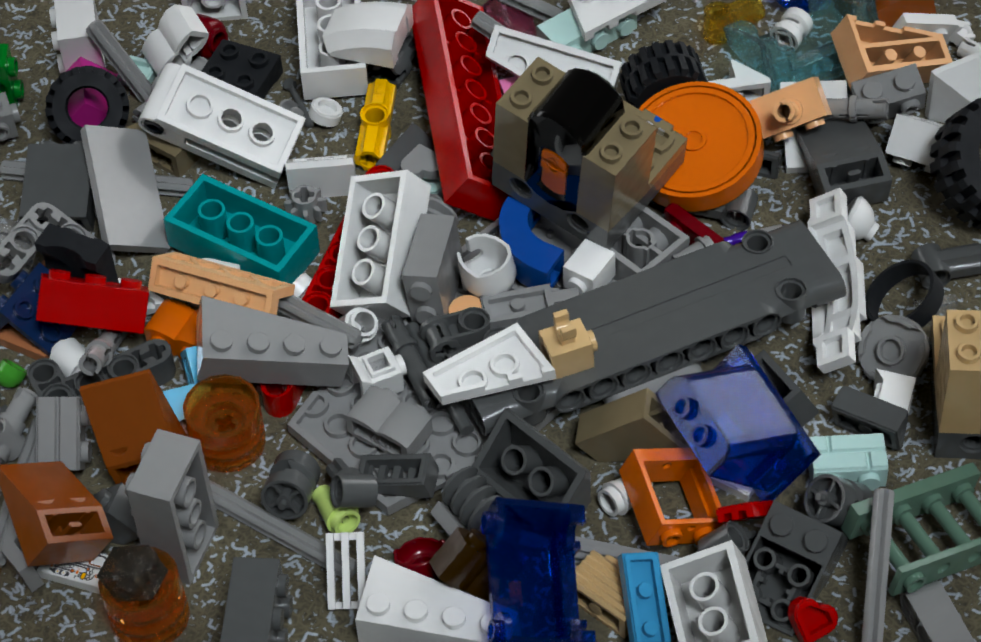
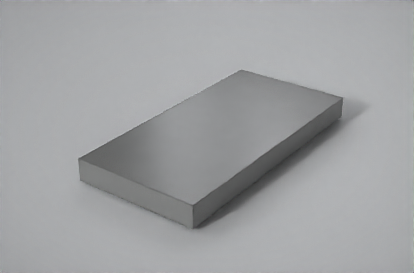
[80,125,170,254]

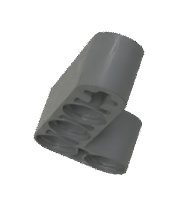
[27,339,176,397]

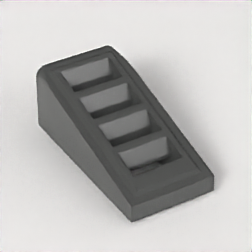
[358,453,439,498]

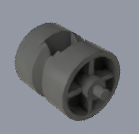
[261,449,321,519]
[804,474,873,528]

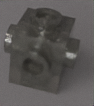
[97,545,169,602]

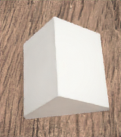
[285,154,356,198]

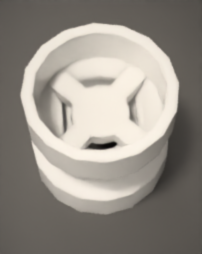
[770,7,813,52]

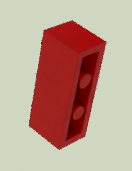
[36,269,149,334]

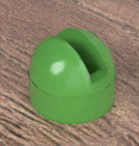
[0,358,27,388]

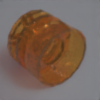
[183,374,266,473]
[98,546,190,642]

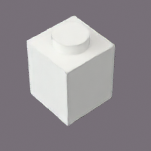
[563,239,616,295]

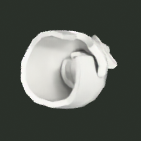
[457,233,517,298]

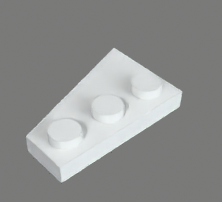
[568,0,667,42]
[422,323,556,405]

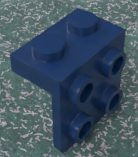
[0,262,78,356]

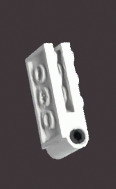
[138,63,306,189]

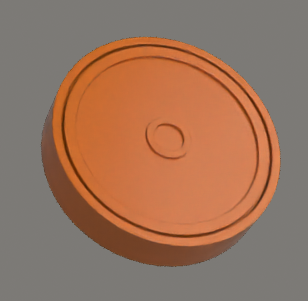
[639,81,764,212]

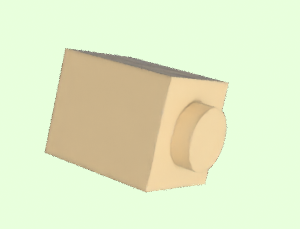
[539,309,598,380]

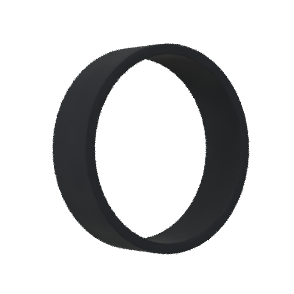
[865,260,944,328]

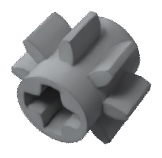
[284,185,327,224]

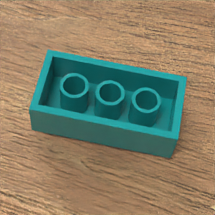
[163,174,320,284]

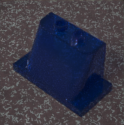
[655,344,821,501]

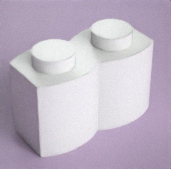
[142,4,209,76]

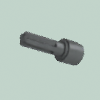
[372,31,417,89]

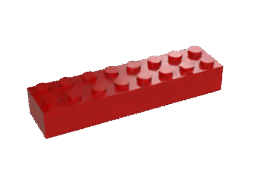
[412,0,513,221]

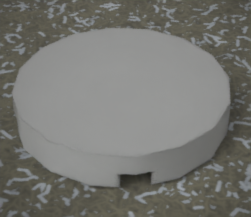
[856,314,930,381]

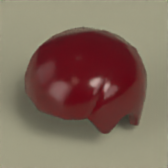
[393,537,445,581]

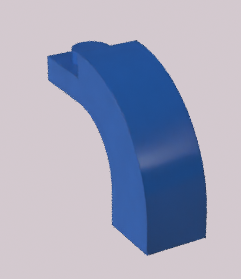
[499,196,564,288]

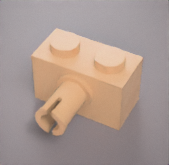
[750,76,832,143]

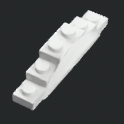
[807,188,867,374]

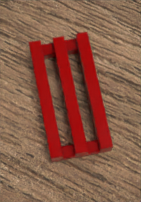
[716,500,773,523]

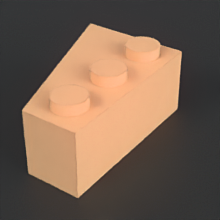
[830,14,953,91]

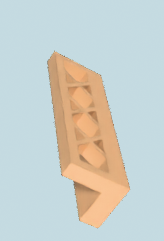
[148,252,295,315]

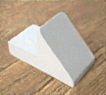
[708,60,771,103]

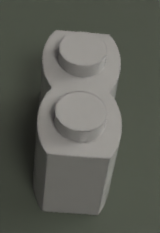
[346,386,433,454]

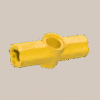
[354,78,397,171]

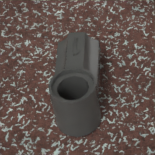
[689,187,758,231]
[911,243,981,290]

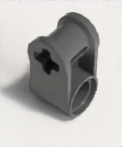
[419,307,490,363]

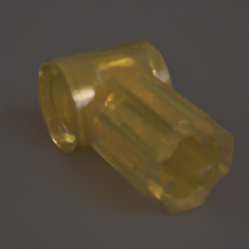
[703,0,765,45]

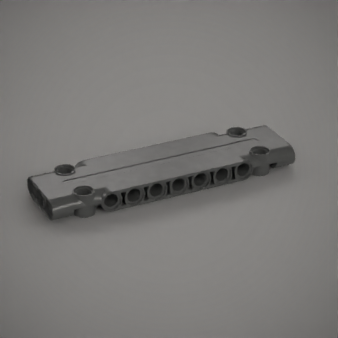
[444,220,846,436]

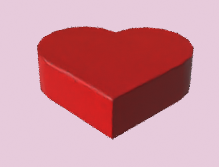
[787,596,838,642]

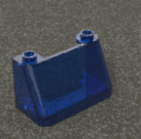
[480,497,596,642]

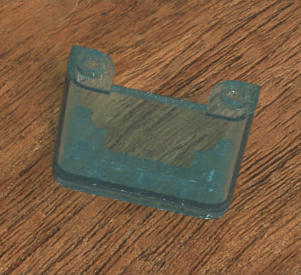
[724,0,879,93]

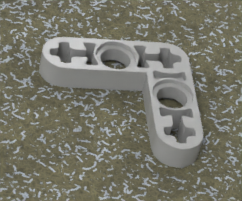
[0,202,116,284]

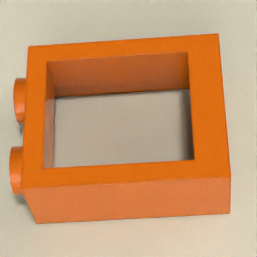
[619,447,724,547]

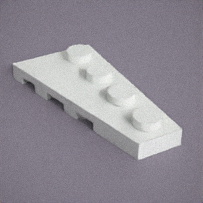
[485,24,622,88]

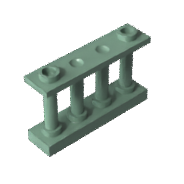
[841,462,981,597]

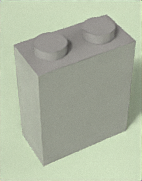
[402,213,464,324]

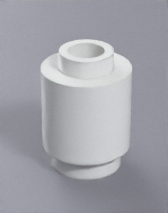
[339,307,378,347]
[49,338,85,378]

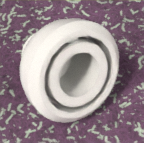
[847,196,880,242]

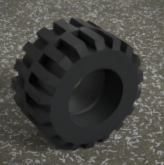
[619,40,708,109]
[45,66,129,144]

